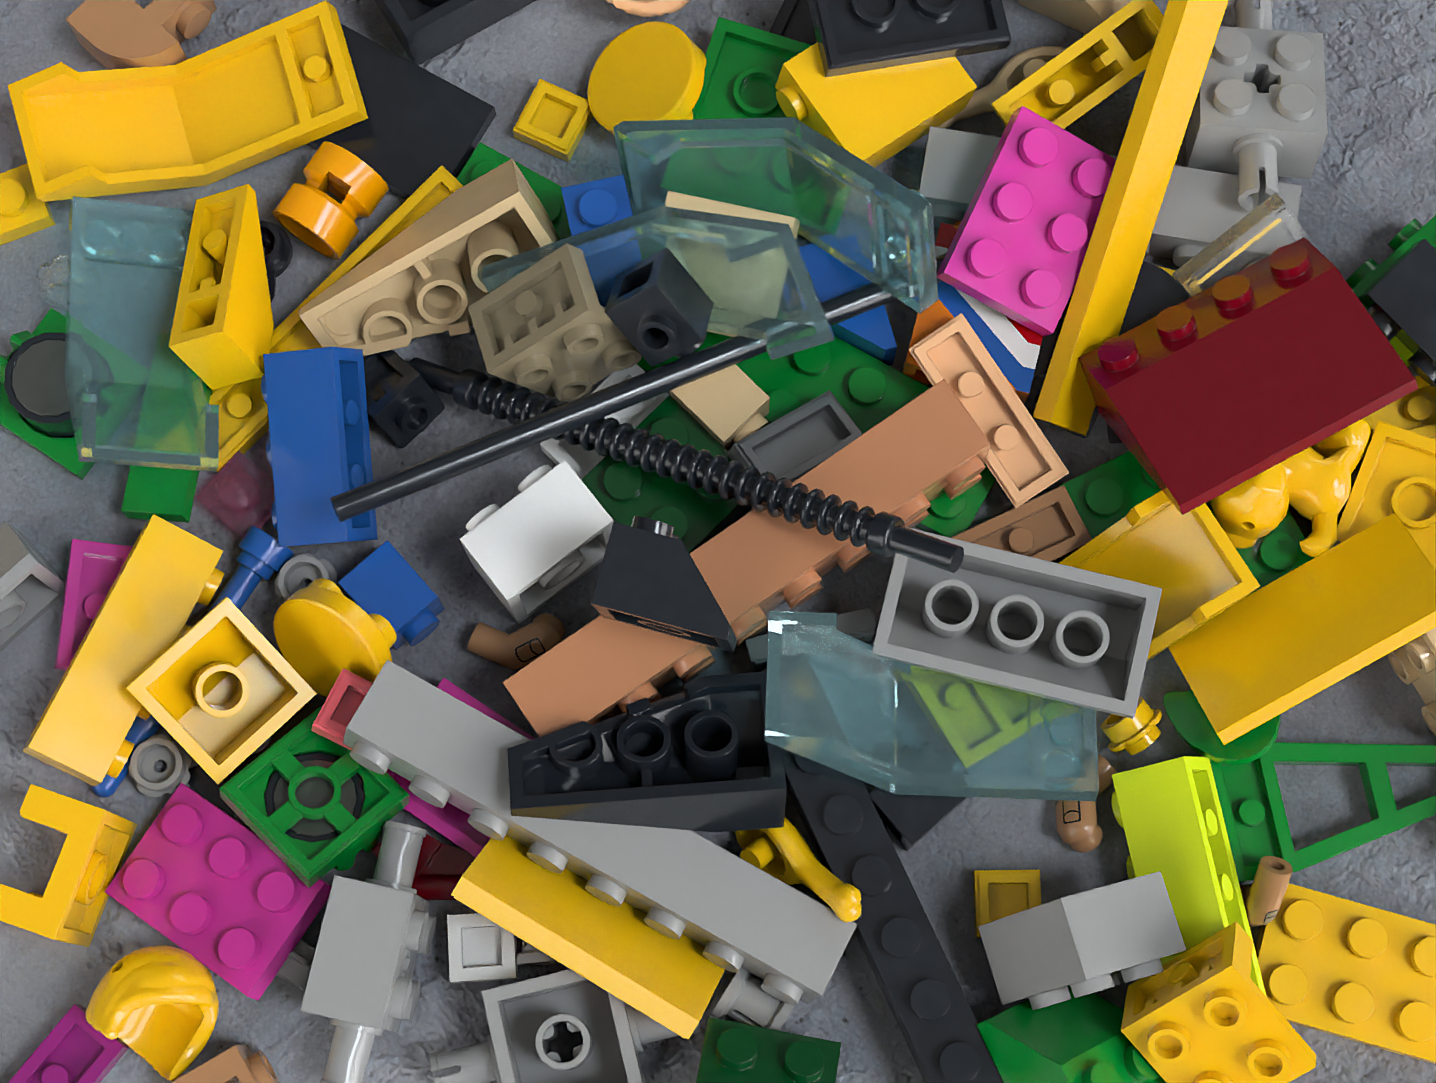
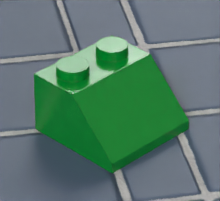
[976,985,1166,1083]

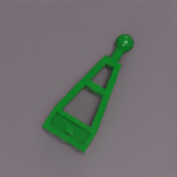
[1201,742,1436,883]

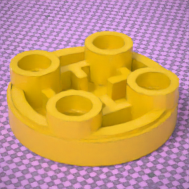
[587,21,707,142]
[273,578,397,698]

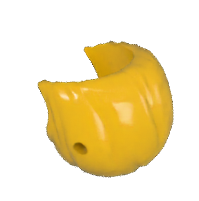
[86,945,219,1081]

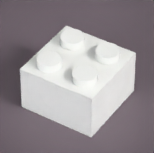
[460,460,614,625]

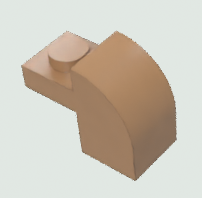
[65,0,217,70]

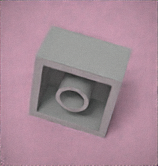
[978,871,1186,1011]

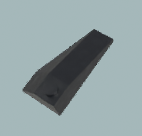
[507,671,787,832]

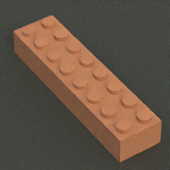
[503,379,991,737]

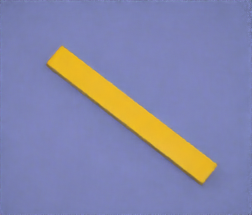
[1033,0,1228,436]

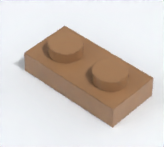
[951,485,1092,563]

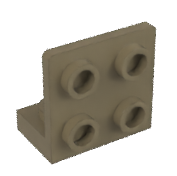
[468,243,642,401]

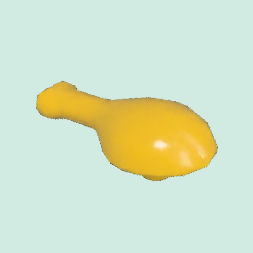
[735,816,862,923]

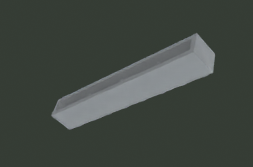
[343,660,857,1005]

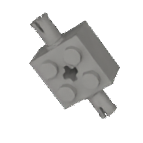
[1186,0,1328,211]
[300,821,436,1083]
[430,969,701,1083]

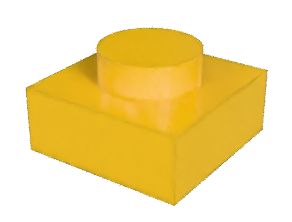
[0,163,56,246]

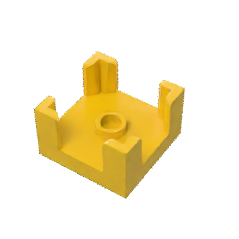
[0,784,138,947]

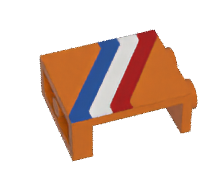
[903,221,1043,404]

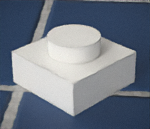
[447,913,518,983]

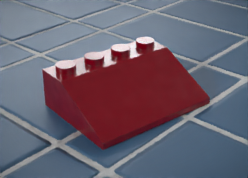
[1078,237,1418,515]

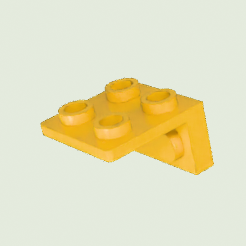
[1121,922,1316,1083]

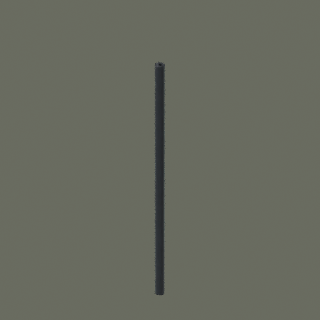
[330,253,946,523]

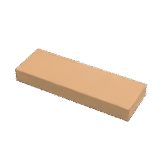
[908,313,1069,508]

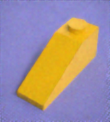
[991,0,1164,129]
[168,184,274,390]

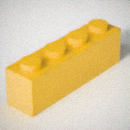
[23,514,225,786]

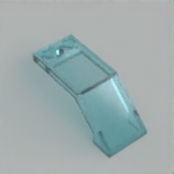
[613,117,938,314]
[65,196,219,472]
[482,206,834,360]
[765,611,1099,802]

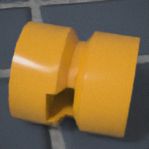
[272,141,389,260]

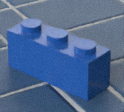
[261,347,378,547]

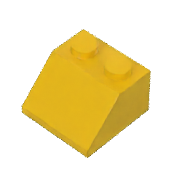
[126,597,317,784]

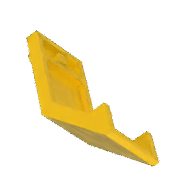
[7,0,368,202]
[893,491,1260,771]

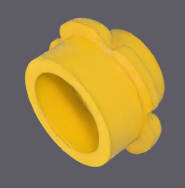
[1101,696,1162,755]

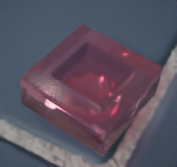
[196,451,275,539]

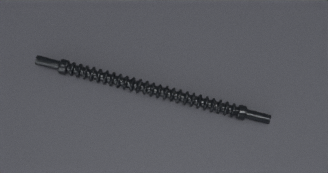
[409,357,964,573]

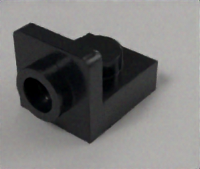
[363,350,445,448]

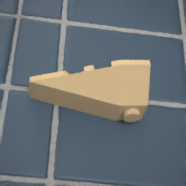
[299,159,563,356]

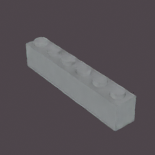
[914,126,1302,274]

